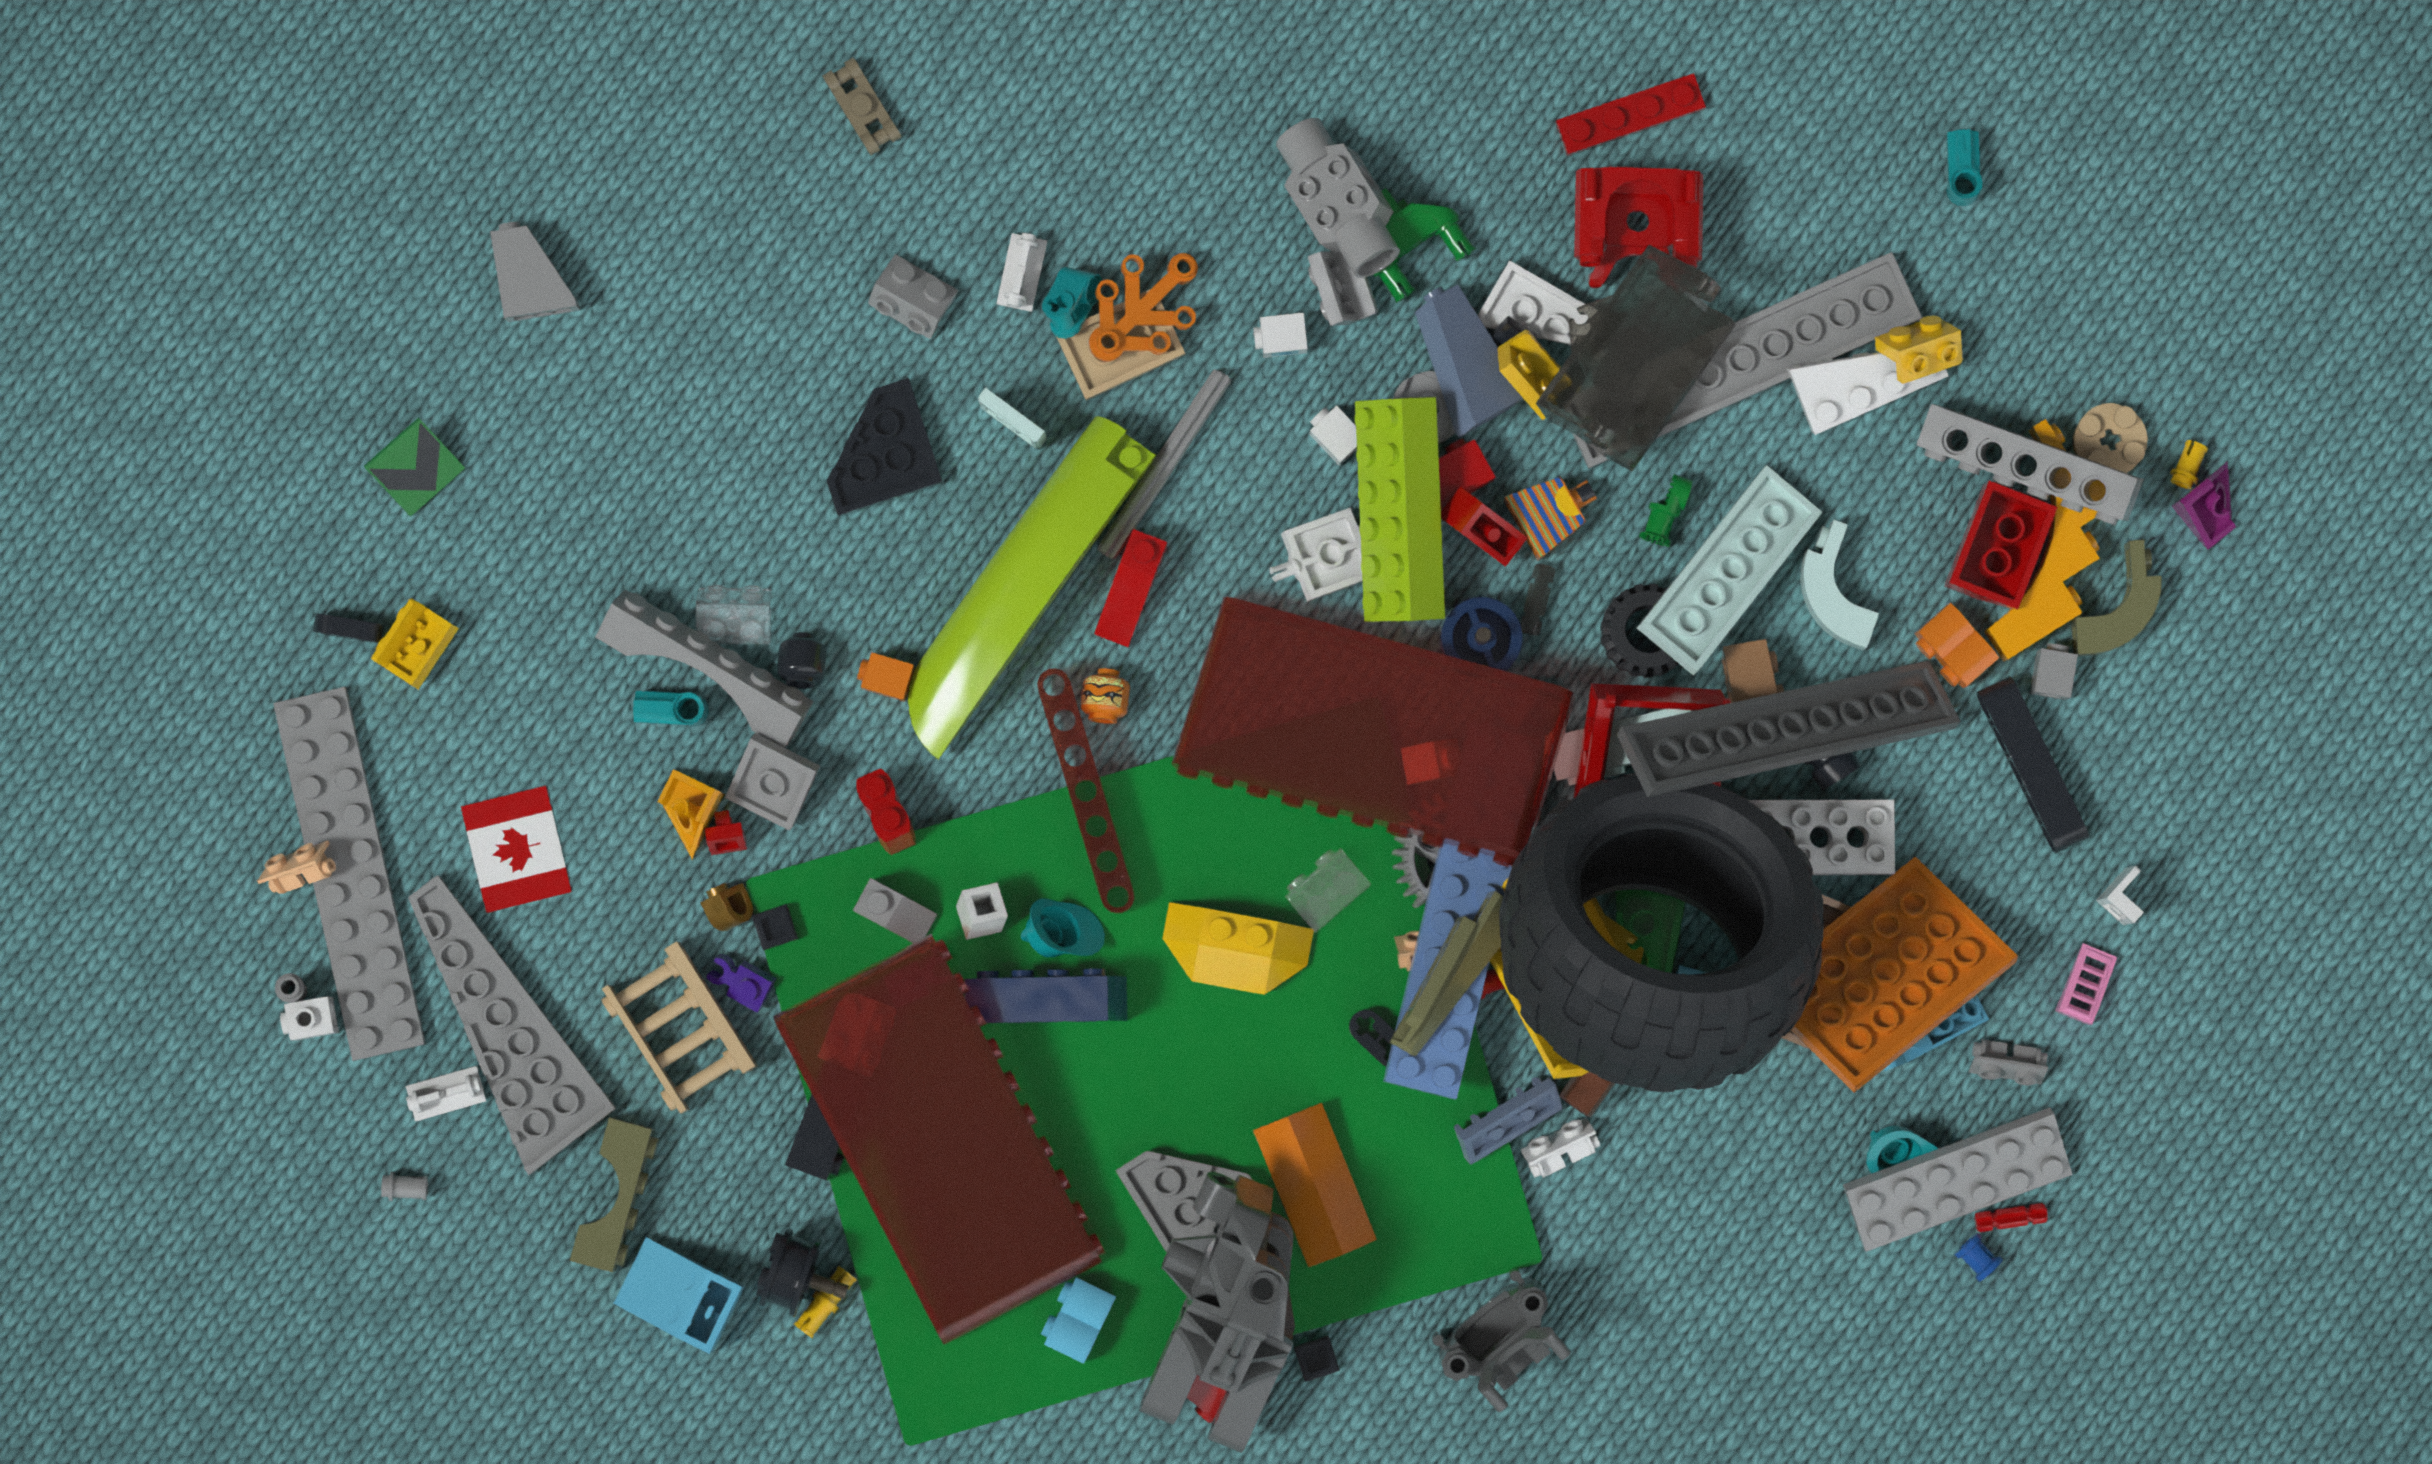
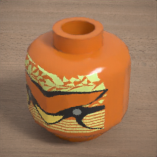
[1081,668,1131,724]

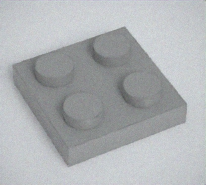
[725,733,820,831]

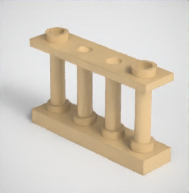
[601,941,758,1114]

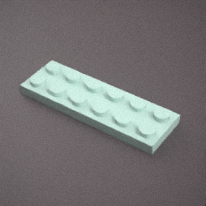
[1637,465,1822,675]

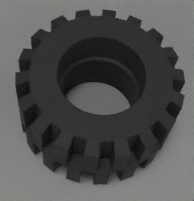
[1600,583,1679,678]

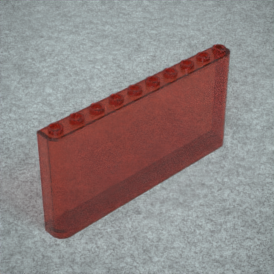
[1171,597,1575,868]
[773,934,1105,1345]

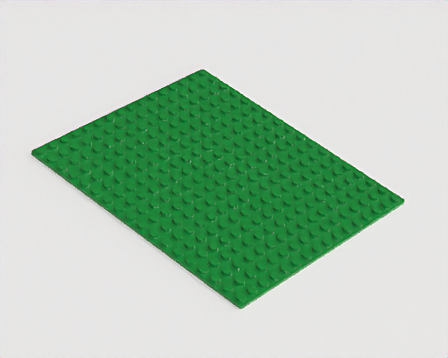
[746,698,1542,1446]

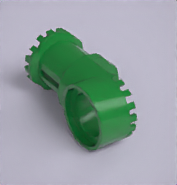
[1639,474,1693,547]

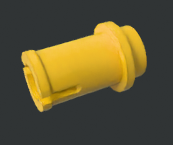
[2170,440,2208,489]

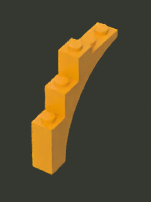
[1984,419,2106,662]

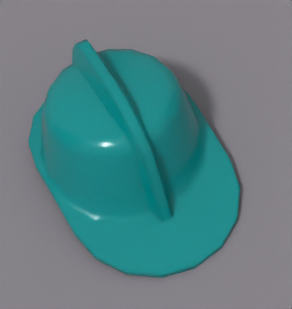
[1021,898,1105,958]
[1866,1125,1938,1173]

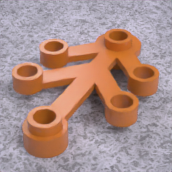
[1089,253,1198,362]

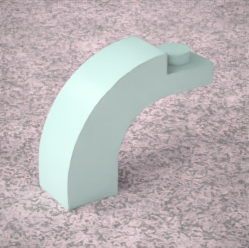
[1800,520,1879,650]

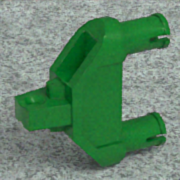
[1372,188,1476,303]

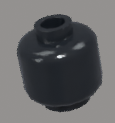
[777,632,826,689]

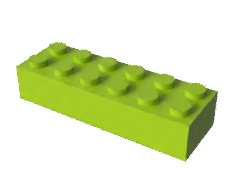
[1355,397,1445,622]

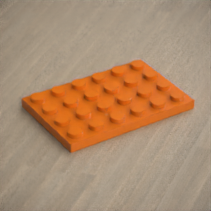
[1791,857,2018,1093]

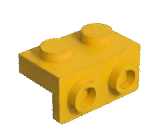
[1875,316,1963,384]
[371,598,459,690]

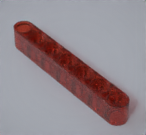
[1037,668,1135,914]

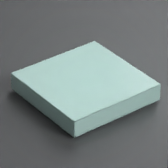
[978,387,1047,449]

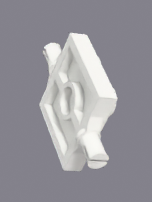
[1270,508,1363,602]

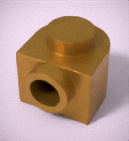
[700,882,753,931]

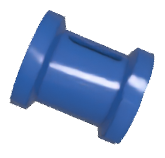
[1954,1233,2003,1282]

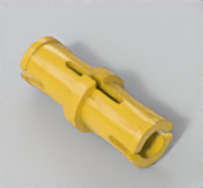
[794,1265,857,1338]

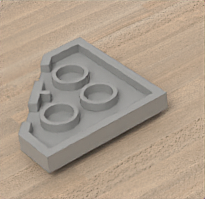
[1115,1151,1252,1252]

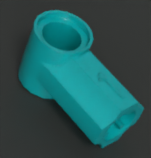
[1946,129,1983,206]
[633,691,709,727]

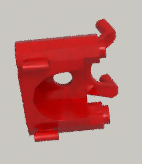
[1574,167,1703,291]

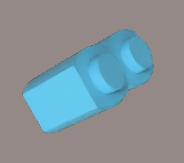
[1041,1277,1116,1364]

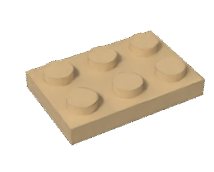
[1056,289,1185,401]

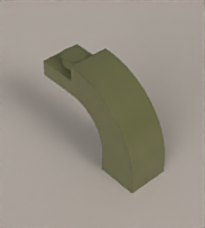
[2071,540,2161,656]

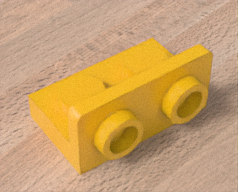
[1497,330,1569,420]

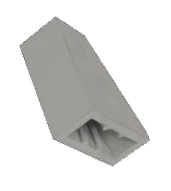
[490,222,580,322]

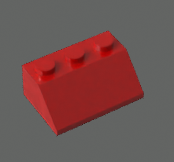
[1944,480,2058,610]

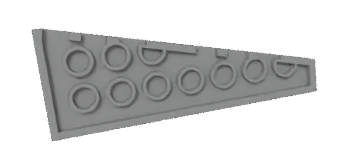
[408,875,617,1175]

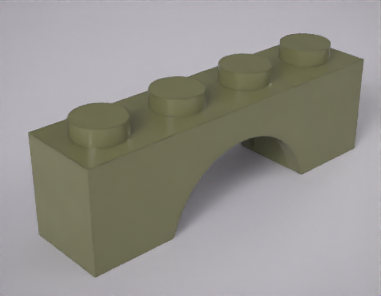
[570,1117,659,1272]

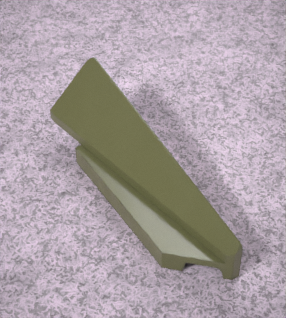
[1389,891,1503,1056]

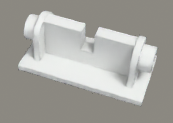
[996,233,1047,312]
[406,1066,486,1122]
[1521,1118,1601,1178]

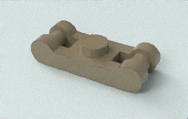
[822,57,902,156]

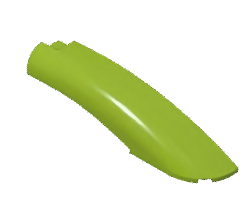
[908,416,1155,760]

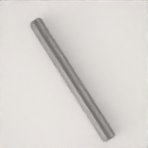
[1098,369,1231,560]

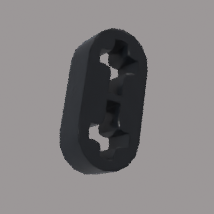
[313,614,384,643]
[1349,1010,1395,1067]

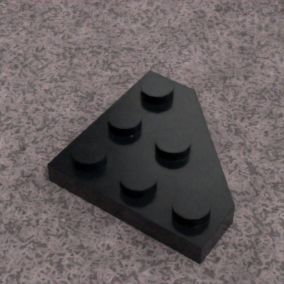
[827,378,943,517]

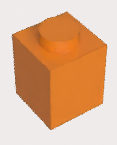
[857,652,915,702]

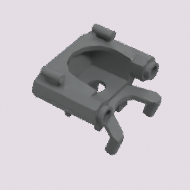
[1432,1268,1571,1412]

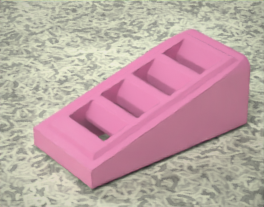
[2055,943,2117,1025]

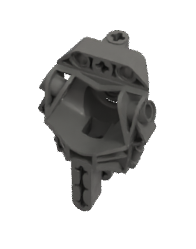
[1139,1172,1295,1453]

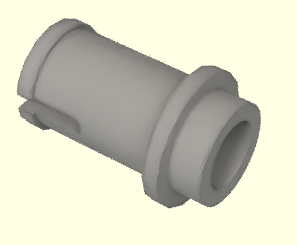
[275,973,307,1003]
[381,1172,428,1201]

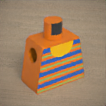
[1504,477,1597,561]

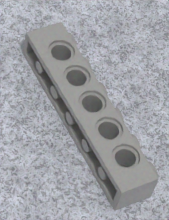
[1916,404,2144,525]

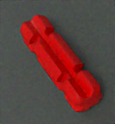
[1974,1203,2048,1232]

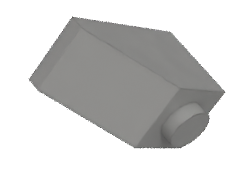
[853,878,938,946]

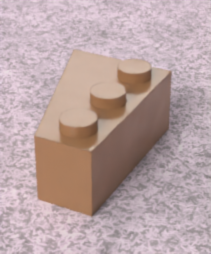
[1722,639,1784,703]

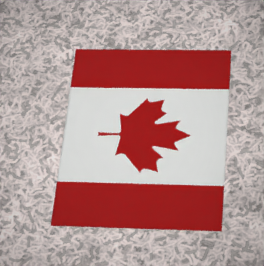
[461,786,572,913]

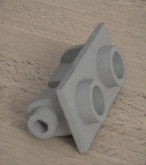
[1968,1039,2048,1086]

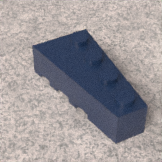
[965,969,1127,1023]

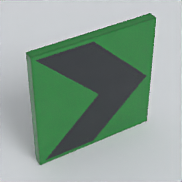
[364,417,465,517]

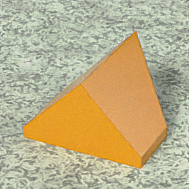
[657,769,725,859]

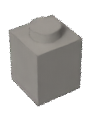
[2030,643,2078,700]

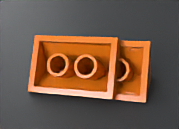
[1253,1103,1377,1267]

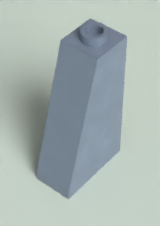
[1415,284,1523,438]

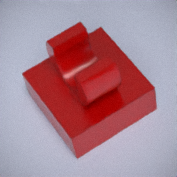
[705,810,747,856]

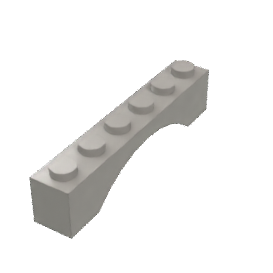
[595,589,814,748]

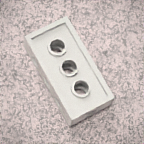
[1748,800,1895,875]

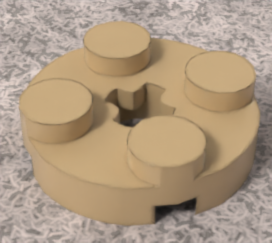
[2072,403,2148,473]

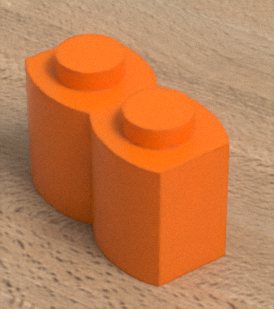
[1914,603,1999,688]

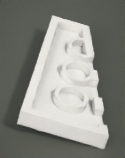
[1787,352,1948,435]

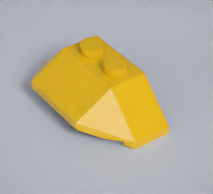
[1163,902,1314,995]

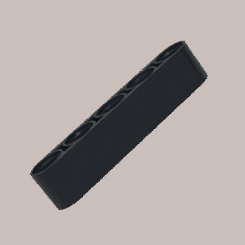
[1976,676,2089,854]

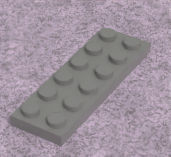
[1843,1107,2073,1252]

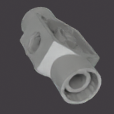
[1276,118,1400,278]

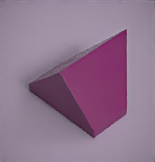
[2172,461,2236,549]

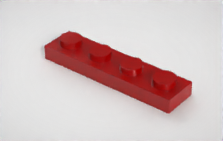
[1555,73,1706,156]

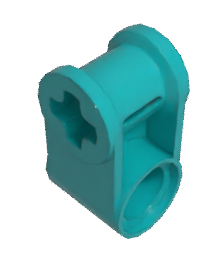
[1042,266,1102,339]

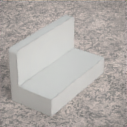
[2096,865,2144,925]

